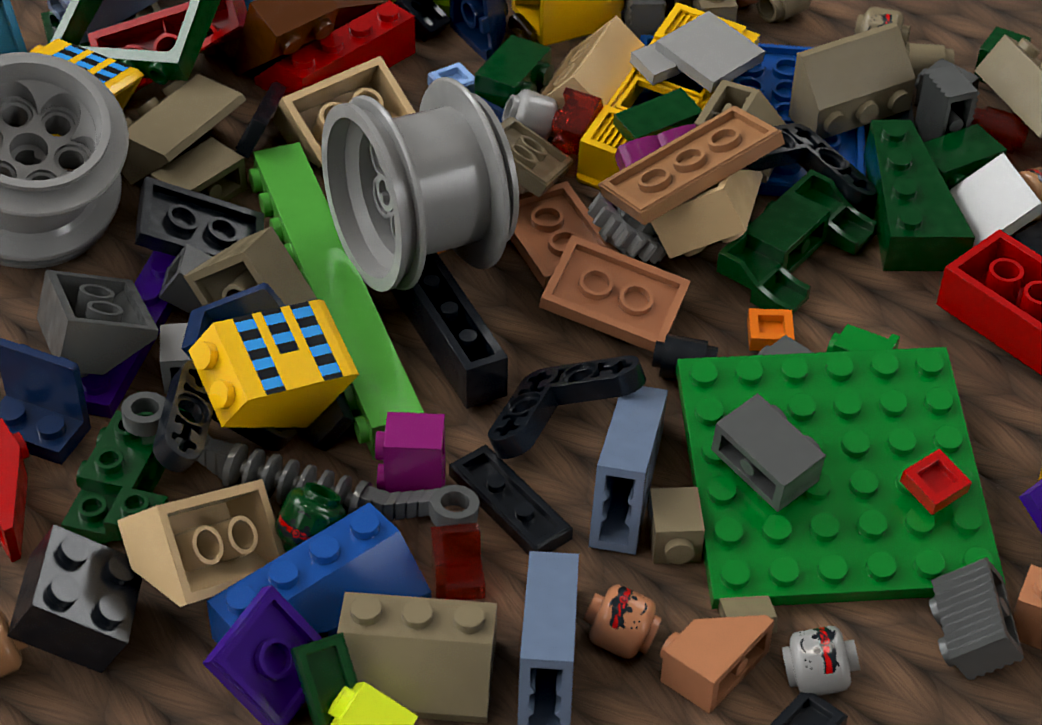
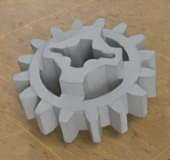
[588,192,667,264]

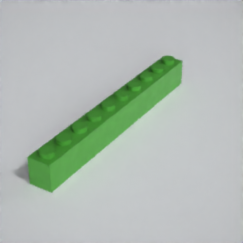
[248,142,424,460]

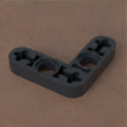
[746,123,877,211]
[488,355,646,459]
[153,360,297,473]

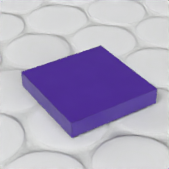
[202,585,323,725]

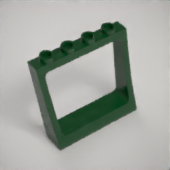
[50,0,221,85]

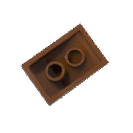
[232,0,339,76]

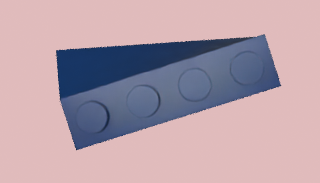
[206,502,432,644]

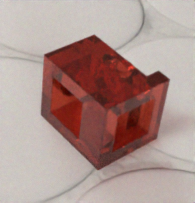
[552,87,603,155]

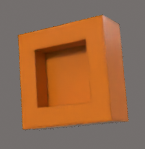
[747,308,795,351]

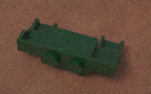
[716,169,878,314]
[61,391,212,544]

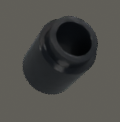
[652,334,719,380]

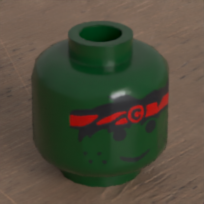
[274,482,347,552]

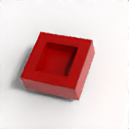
[900,448,972,515]

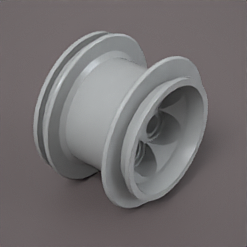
[0,52,129,269]
[321,77,519,292]

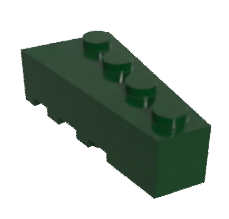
[864,120,975,271]

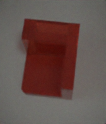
[431,523,485,600]

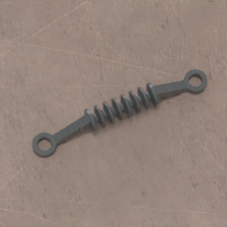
[121,391,480,533]

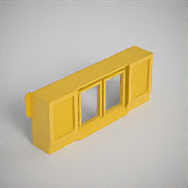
[576,2,760,190]

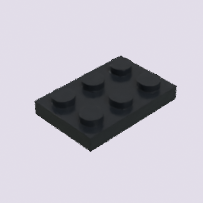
[135,176,264,257]

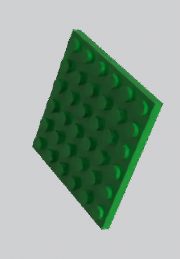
[676,347,1006,609]

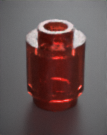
[971,106,1029,154]

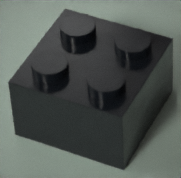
[7,524,142,673]

